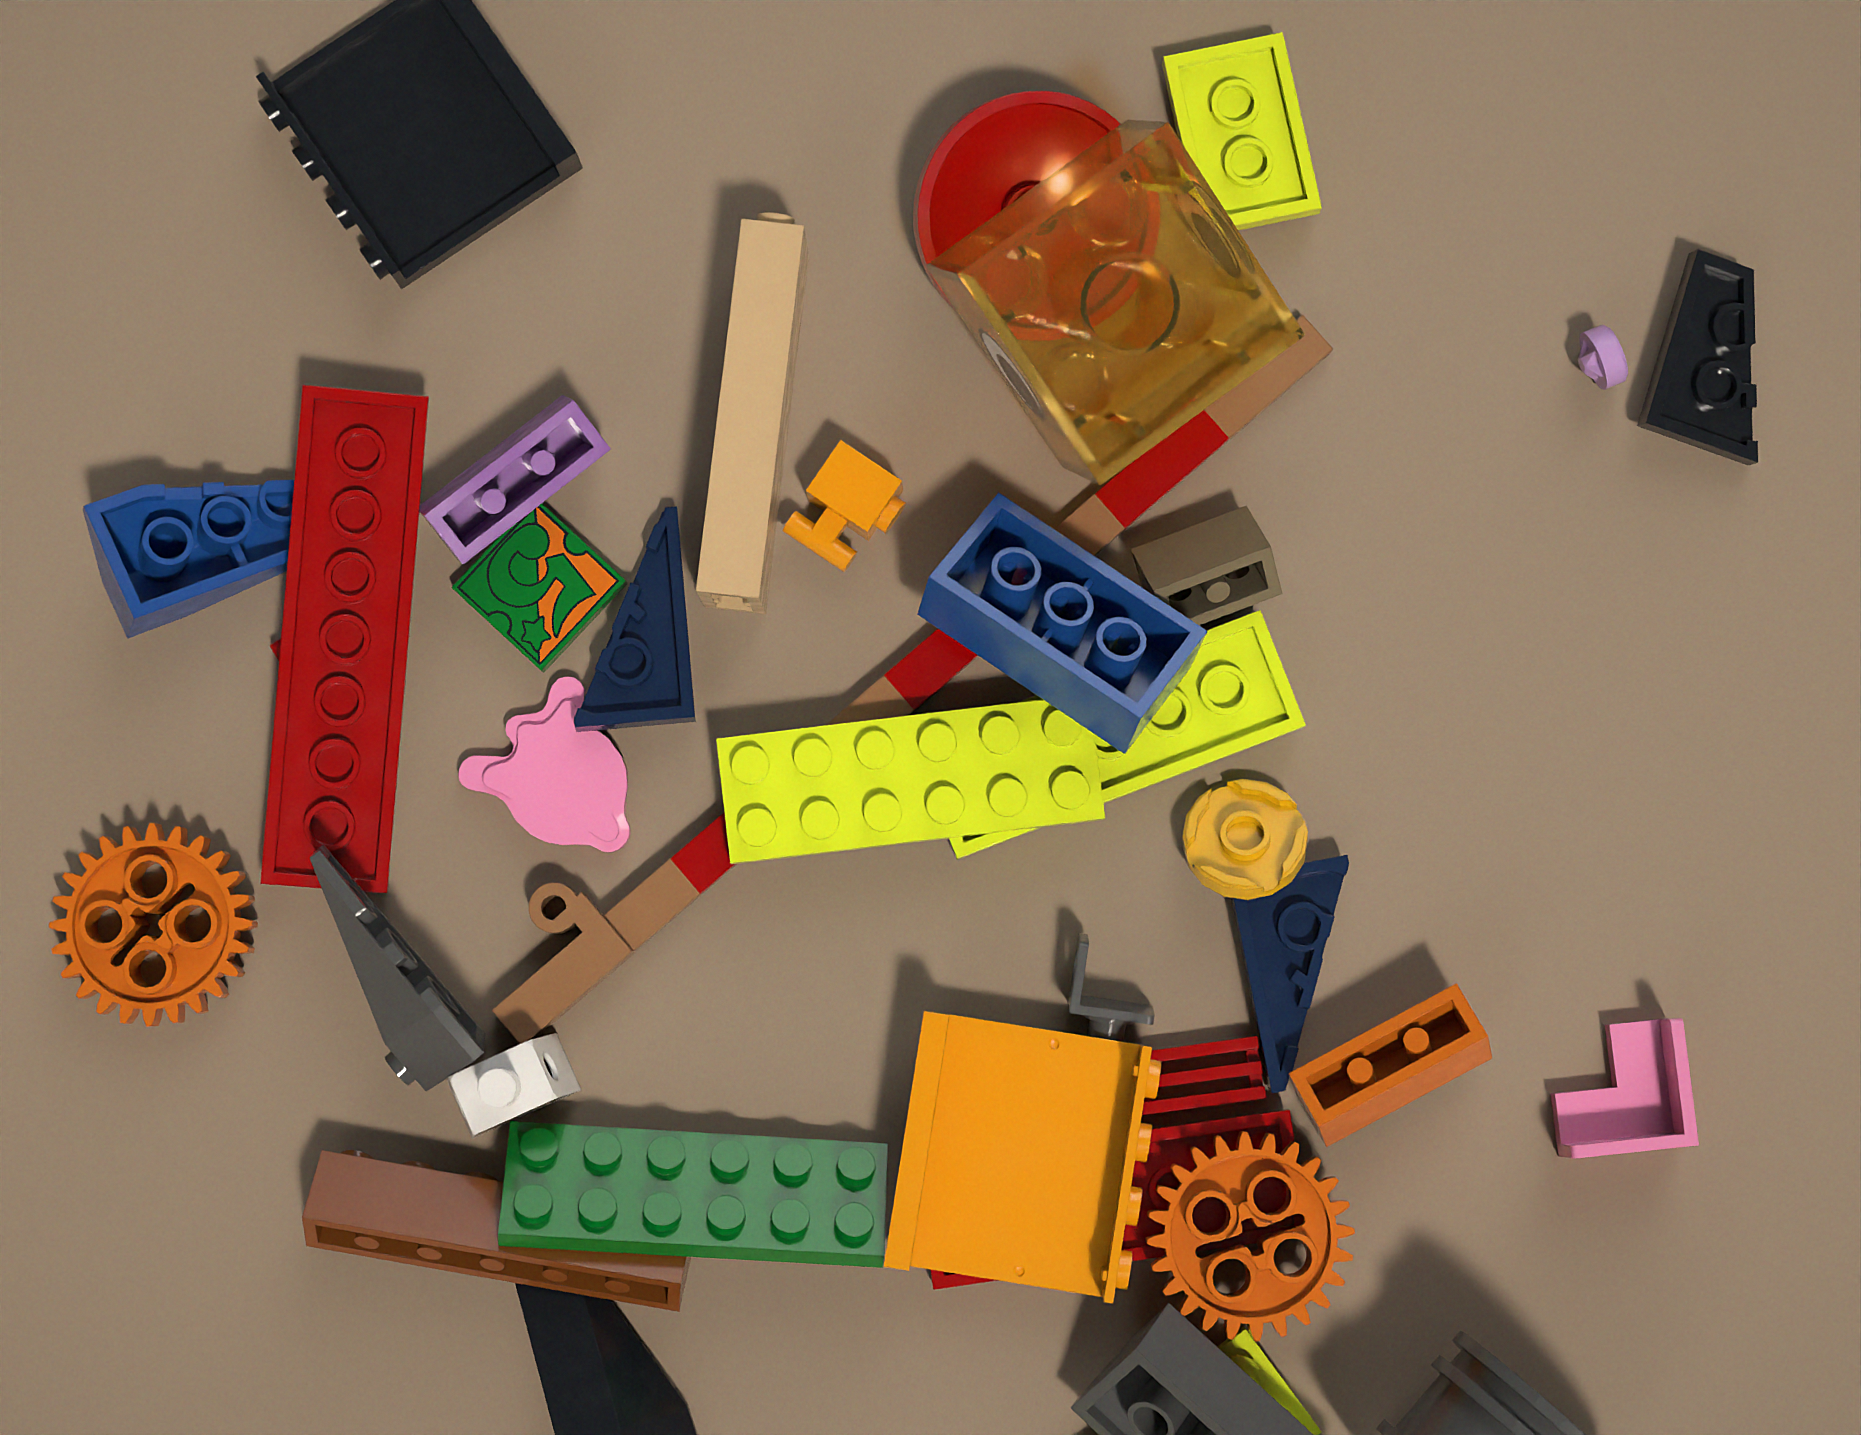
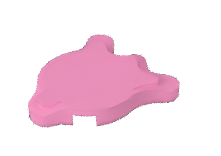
[458,677,631,853]

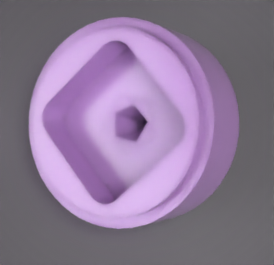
[1578,325,1628,390]

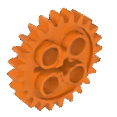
[49,823,258,1026]
[1145,1131,1355,1342]

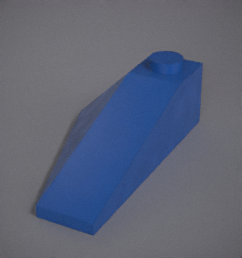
[83,480,294,639]

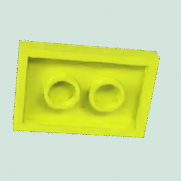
[1162,32,1322,238]

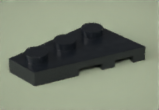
[1637,249,1758,466]

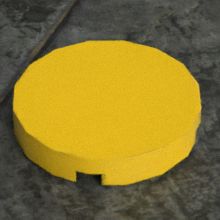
[1182,779,1308,900]

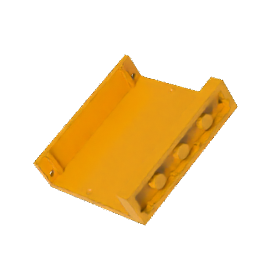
[884,1010,1161,1304]

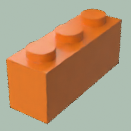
[1289,983,1492,1147]

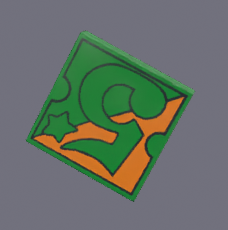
[451,504,628,673]

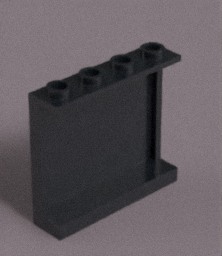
[256,0,583,289]

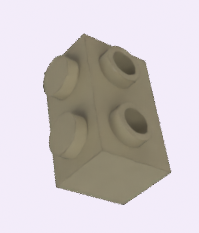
[1131,506,1283,625]

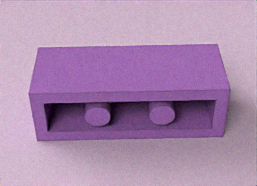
[419,395,611,564]

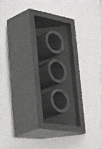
[1071,1303,1313,1435]

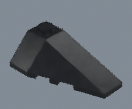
[515,1283,698,1435]

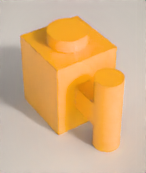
[782,440,906,572]

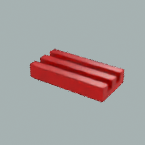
[1142,1036,1266,1115]

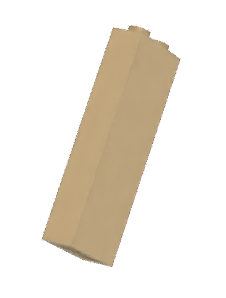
[696,212,809,614]

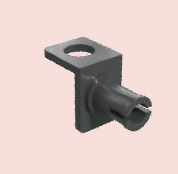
[1068,933,1155,1042]

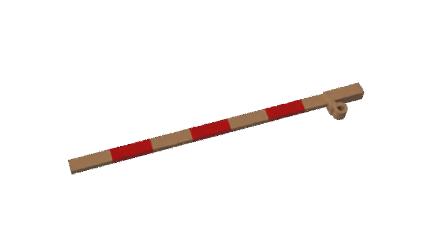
[492,315,1333,1044]

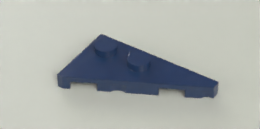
[574,506,696,732]
[1231,855,1349,1093]

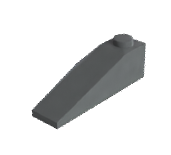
[310,844,486,1092]

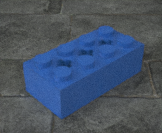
[917,492,1207,754]

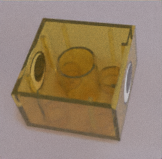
[926,120,1306,485]

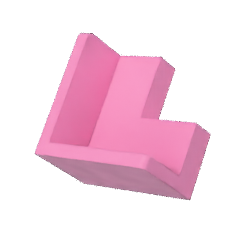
[1550,1018,1699,1159]

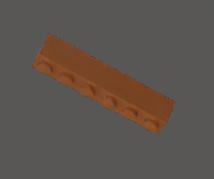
[302,1150,691,1312]

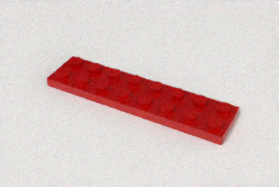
[260,385,429,893]

